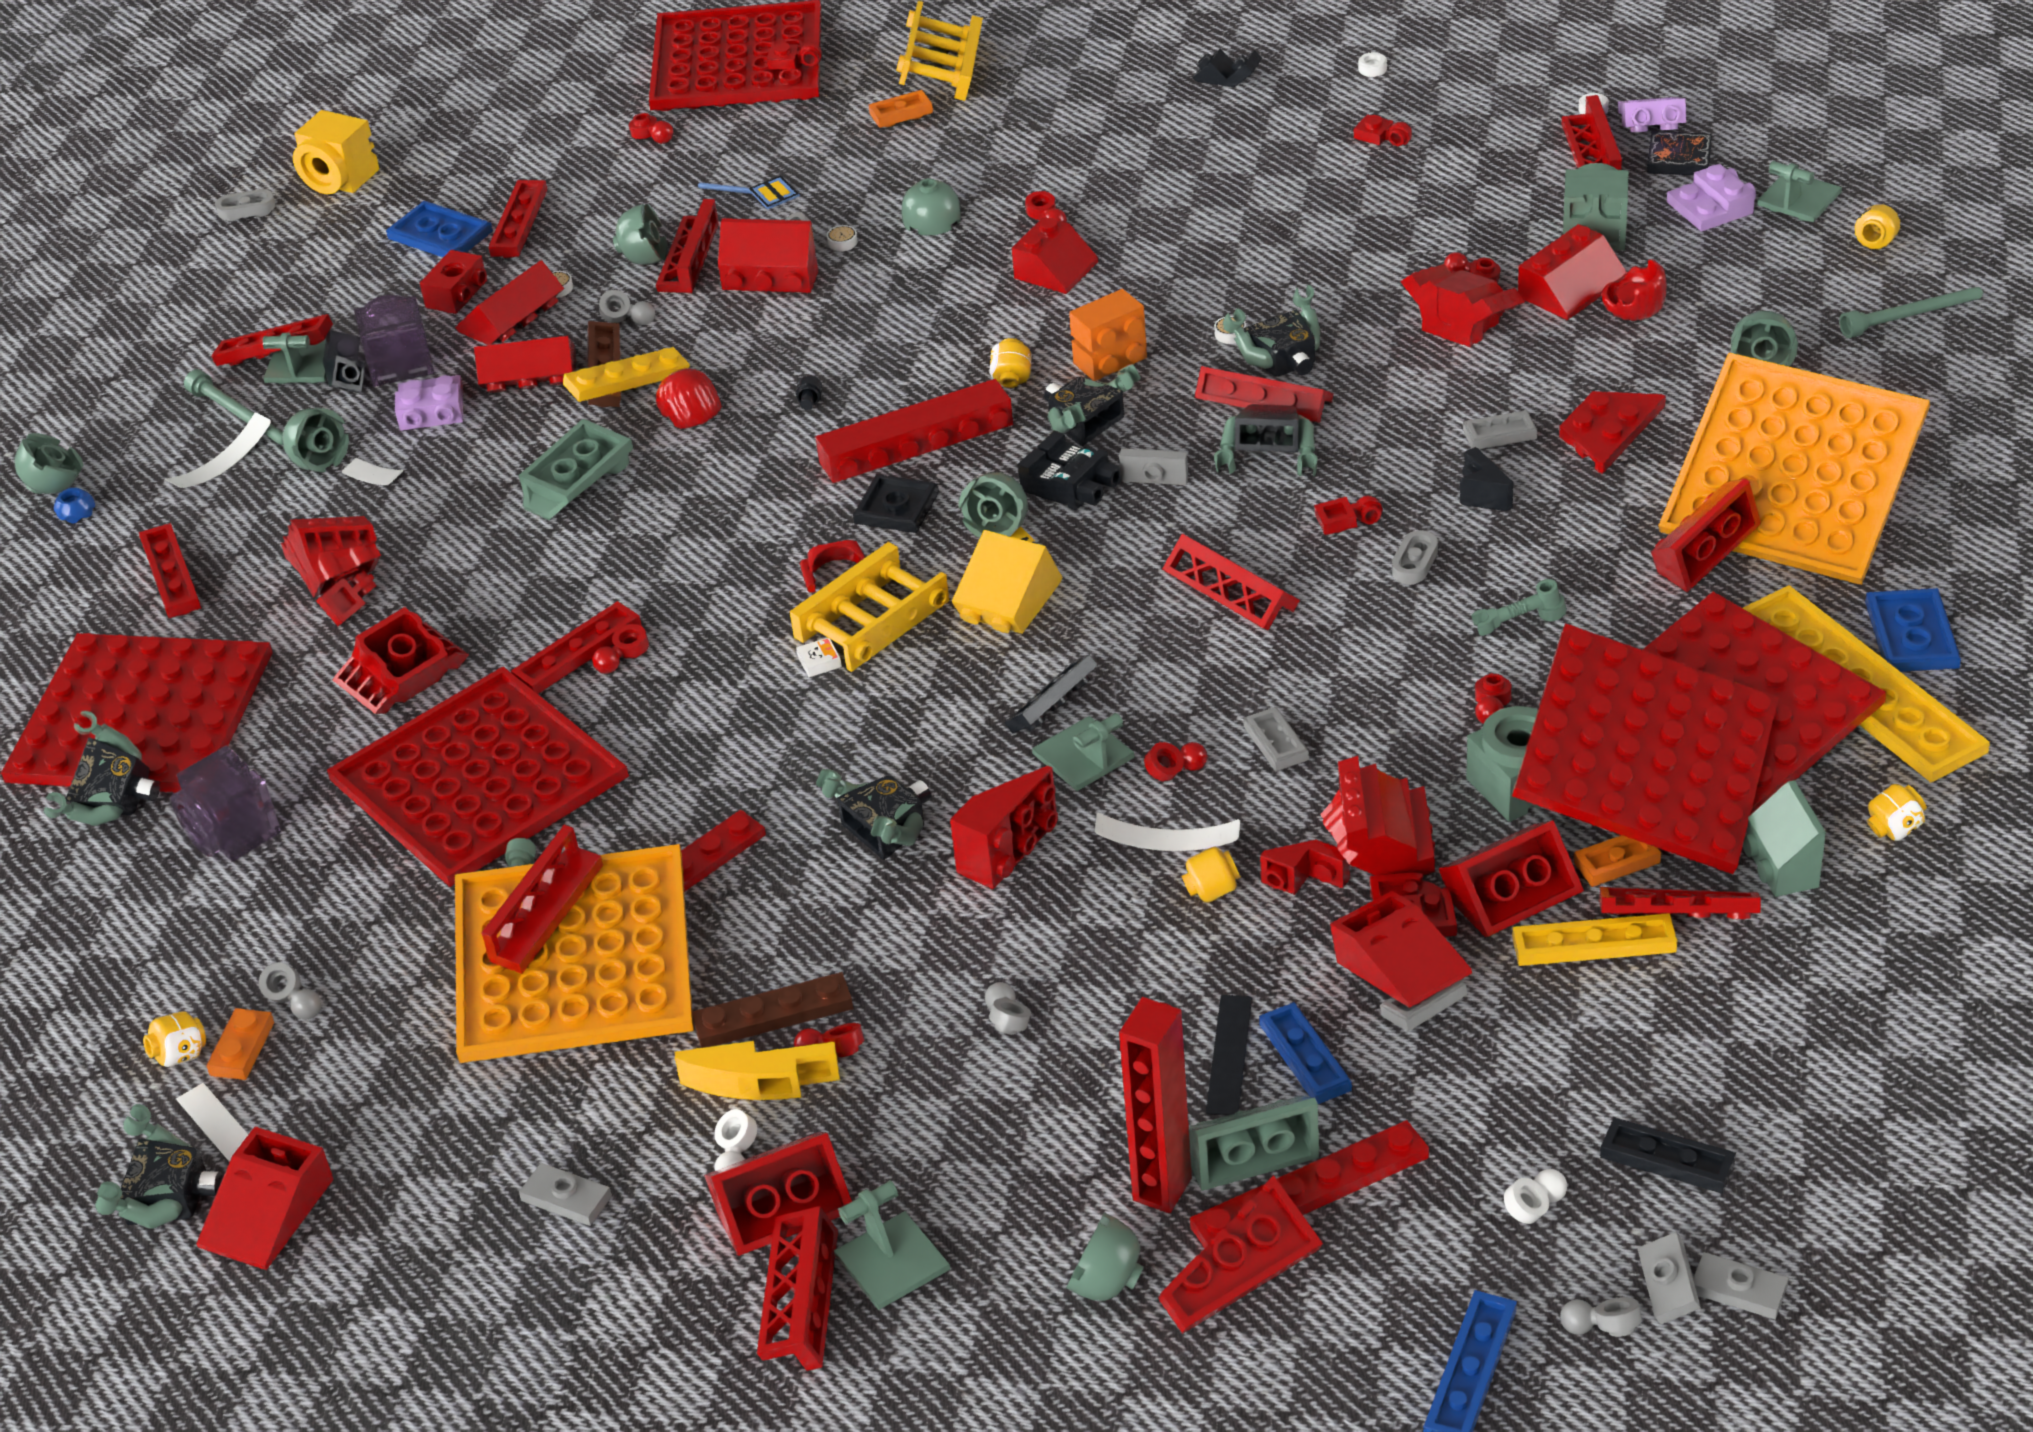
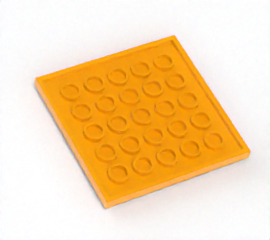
[1658,353,1930,585]
[455,844,694,1063]

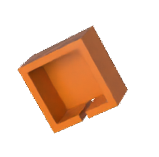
[1069,288,1147,381]

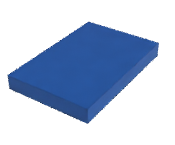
[386,201,493,257]
[1865,588,1961,672]

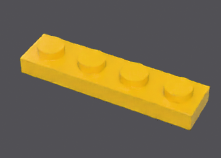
[563,347,690,402]
[1512,913,1677,966]

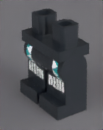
[1017,430,1121,510]

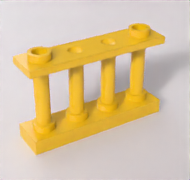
[896,1,983,101]
[790,542,949,672]

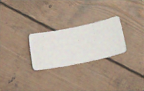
[342,458,403,485]

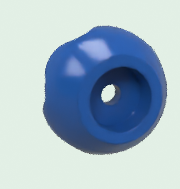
[54,488,95,523]

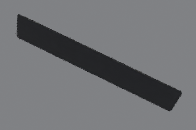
[1206,995,1252,1115]

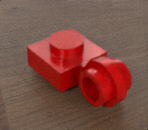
[767,43,822,69]
[1354,114,1412,146]
[1314,496,1383,535]
[316,570,377,626]

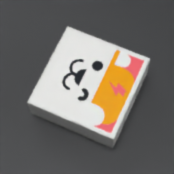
[796,638,842,677]

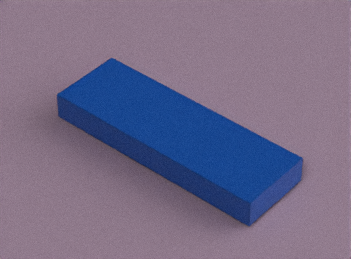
[1259,1002,1352,1104]

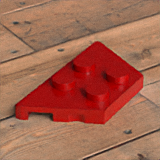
[1559,391,1666,474]

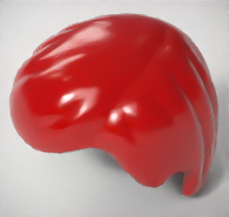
[1602,259,1667,321]
[656,368,722,429]

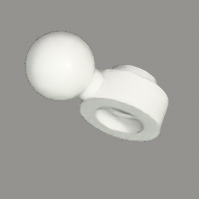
[715,1109,757,1171]
[1504,1169,1567,1224]

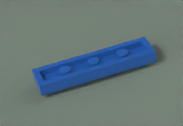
[1423,1290,1517,1432]

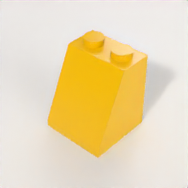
[952,530,1063,634]

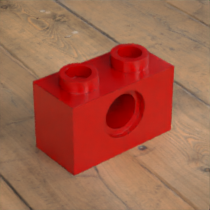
[420,250,487,314]

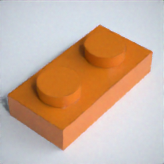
[868,90,933,128]
[1573,835,1661,887]
[206,1008,275,1080]

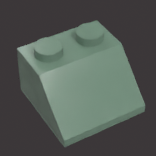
[1743,780,1826,897]

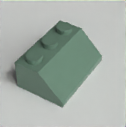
[1189,1095,1319,1191]

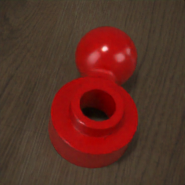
[629,113,674,144]
[1025,191,1067,223]
[1444,252,1501,283]
[592,624,649,674]
[1475,673,1512,724]
[1144,742,1208,781]
[794,1023,865,1057]

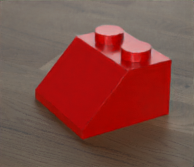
[1011,217,1098,294]

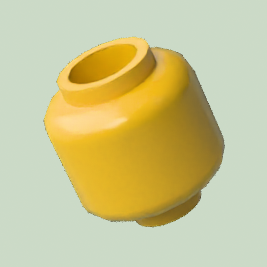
[1855,204,1900,249]
[1181,846,1241,903]

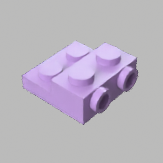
[1618,97,1686,132]
[1667,164,1756,232]
[395,375,463,431]

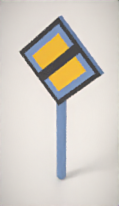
[698,175,800,210]

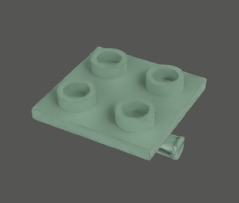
[1757,160,1842,223]
[263,333,327,384]
[1032,713,1135,791]
[834,1180,950,1310]

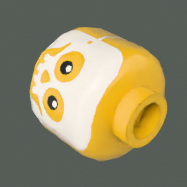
[989,338,1032,388]
[1867,784,1927,841]
[143,1011,206,1067]

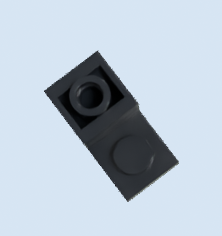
[1192,48,1262,87]
[323,330,365,393]

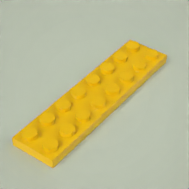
[1743,585,1990,783]

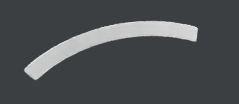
[165,413,271,488]
[1095,813,1240,851]

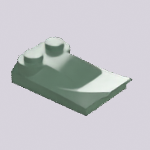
[518,419,634,521]

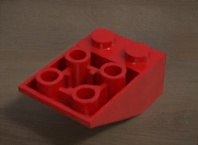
[950,765,1058,889]
[1330,891,1472,1008]
[196,1126,334,1270]

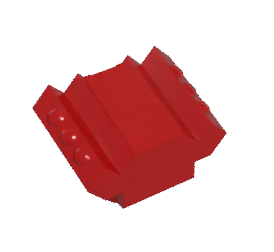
[1400,264,1525,347]
[281,516,381,598]
[332,607,469,714]
[1320,756,1435,876]

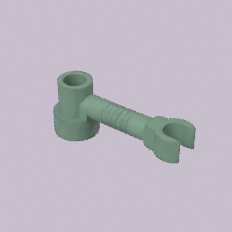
[1471,579,1567,636]

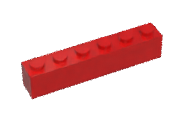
[815,378,1013,483]
[1119,997,1192,1214]

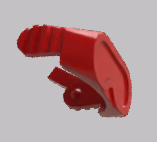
[800,540,866,592]

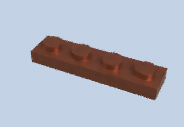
[587,321,621,407]
[692,972,853,1048]

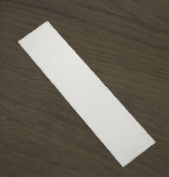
[176,1083,248,1162]

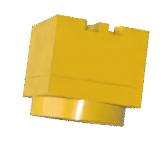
[293,110,380,194]

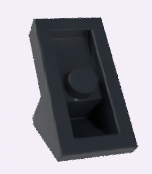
[1460,447,1514,511]

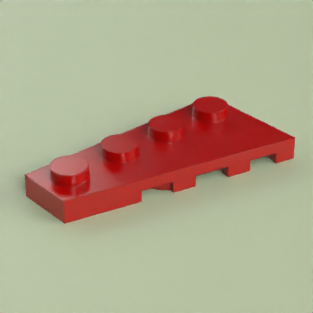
[1599,887,1761,919]
[1158,1175,1323,1334]

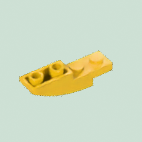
[674,1041,840,1100]

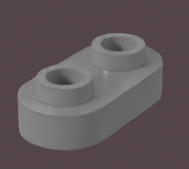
[215,189,276,221]
[1392,530,1438,585]

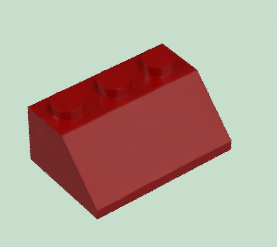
[718,218,818,293]
[1518,224,1627,320]
[455,259,565,345]
[474,336,576,393]
[1651,478,1761,592]
[1438,820,1584,937]
[704,1132,852,1256]

